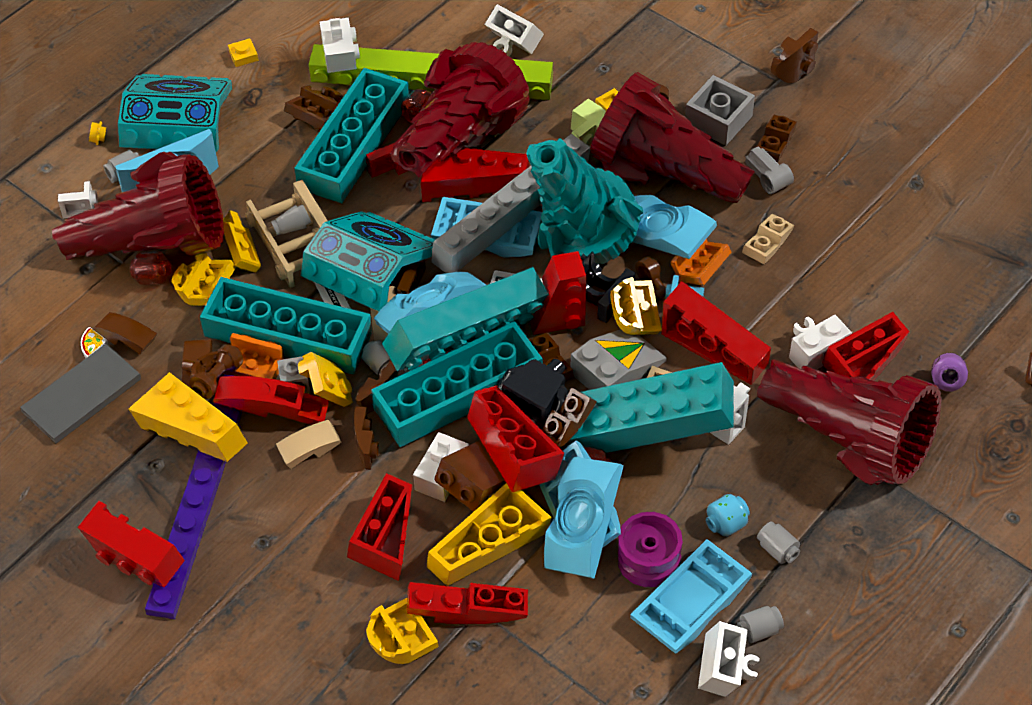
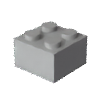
[685,75,755,146]

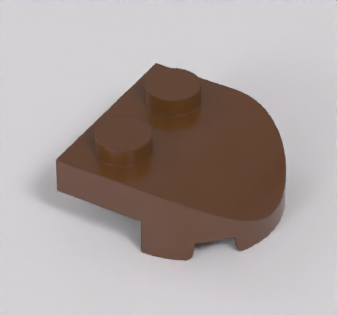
[771,28,819,83]
[284,85,343,130]

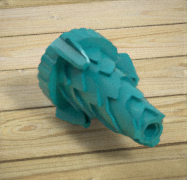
[526,138,643,264]

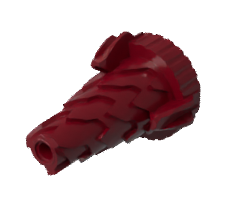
[390,42,530,177]
[590,72,755,203]
[52,152,224,260]
[757,359,942,485]

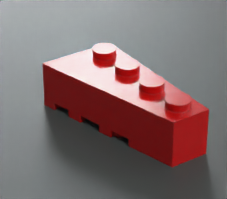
[421,148,529,202]
[661,281,771,385]
[467,386,564,493]

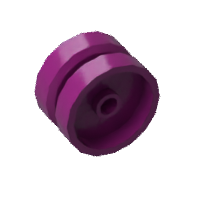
[617,512,683,587]

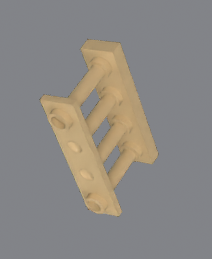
[245,180,327,288]

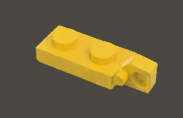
[223,210,261,273]

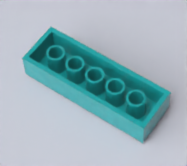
[294,68,410,204]
[382,267,549,371]
[200,277,372,375]
[371,321,543,447]
[565,362,734,456]

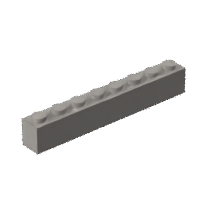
[432,134,590,273]

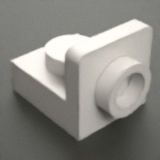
[58,181,98,219]

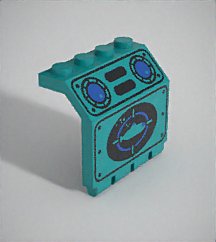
[118,74,232,152]
[301,211,435,311]

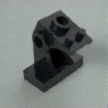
[581,252,636,323]

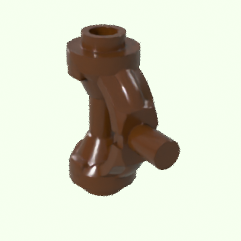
[182,345,243,399]

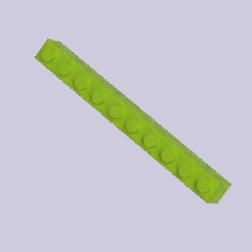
[309,44,553,100]

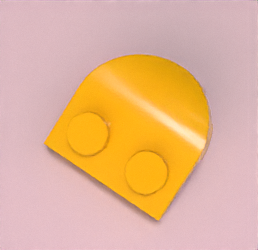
[172,253,236,306]
[610,277,662,335]
[298,352,353,407]
[366,598,439,664]

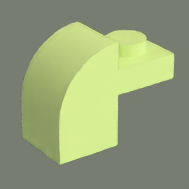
[571,99,606,147]

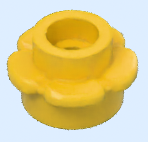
[89,121,107,145]

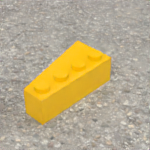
[129,372,248,462]
[427,483,551,586]

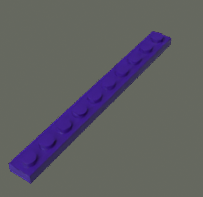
[145,374,243,619]

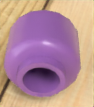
[931,353,968,392]

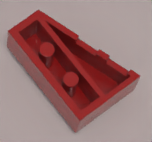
[530,251,586,335]
[822,312,910,381]
[347,473,412,581]
[77,501,185,588]

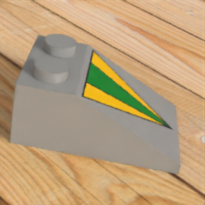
[571,329,666,390]

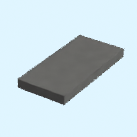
[20,344,141,444]

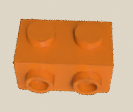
[671,239,732,286]
[222,333,284,379]

